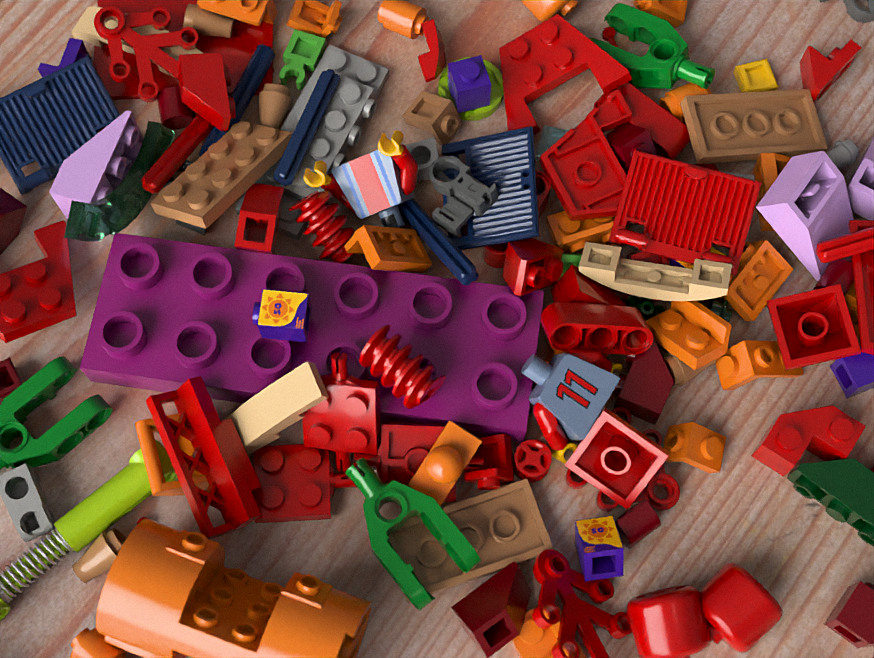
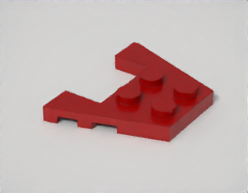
[499,14,632,135]
[539,89,633,221]
[0,220,77,343]

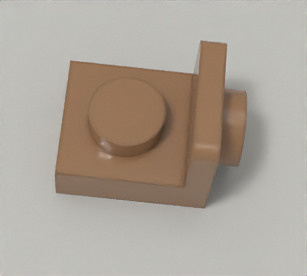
[402,91,463,145]

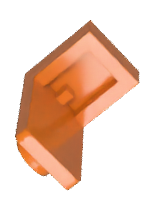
[715,340,804,390]

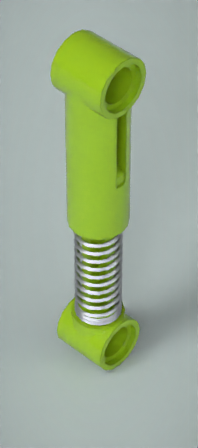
[0,440,178,621]

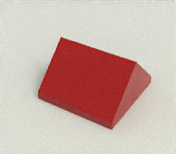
[565,408,670,510]

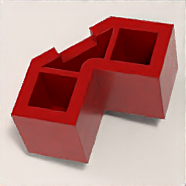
[751,405,866,477]

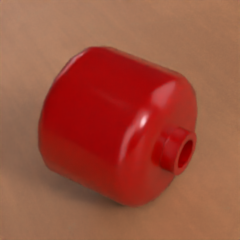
[699,562,783,653]
[627,585,711,658]

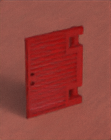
[608,150,762,276]

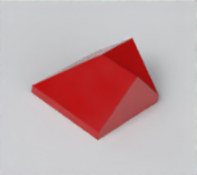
[767,284,861,371]

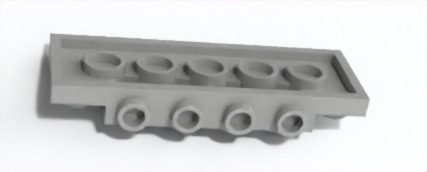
[235,45,390,241]

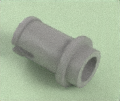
[826,139,859,169]

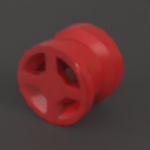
[513,440,552,483]

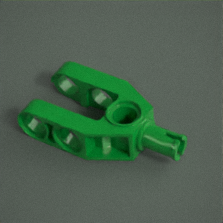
[589,3,715,90]
[0,356,113,470]
[345,458,481,611]

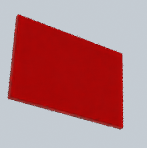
[93,0,274,100]

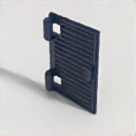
[0,56,120,195]
[442,126,540,250]

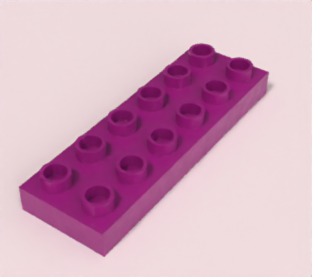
[80,233,544,443]

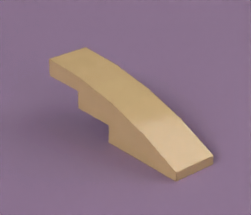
[224,361,329,455]

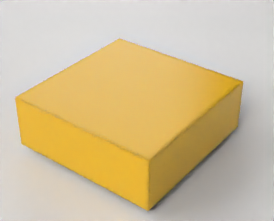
[733,59,779,93]

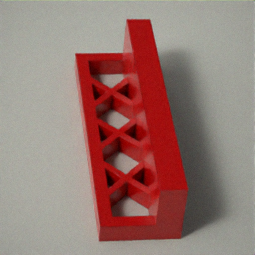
[145,376,261,539]

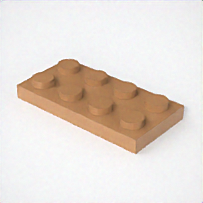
[680,89,828,164]
[150,120,292,229]
[388,479,554,603]

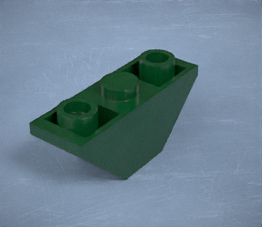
[787,458,874,546]

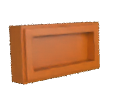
[408,420,482,506]

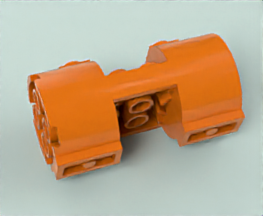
[96,518,372,658]

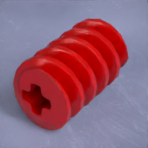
[288,190,355,263]
[359,325,446,409]

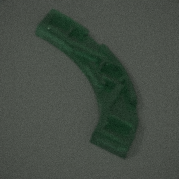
[64,121,175,242]

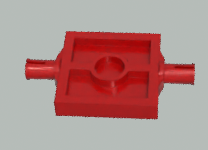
[302,352,381,473]
[354,422,484,502]
[253,444,357,523]

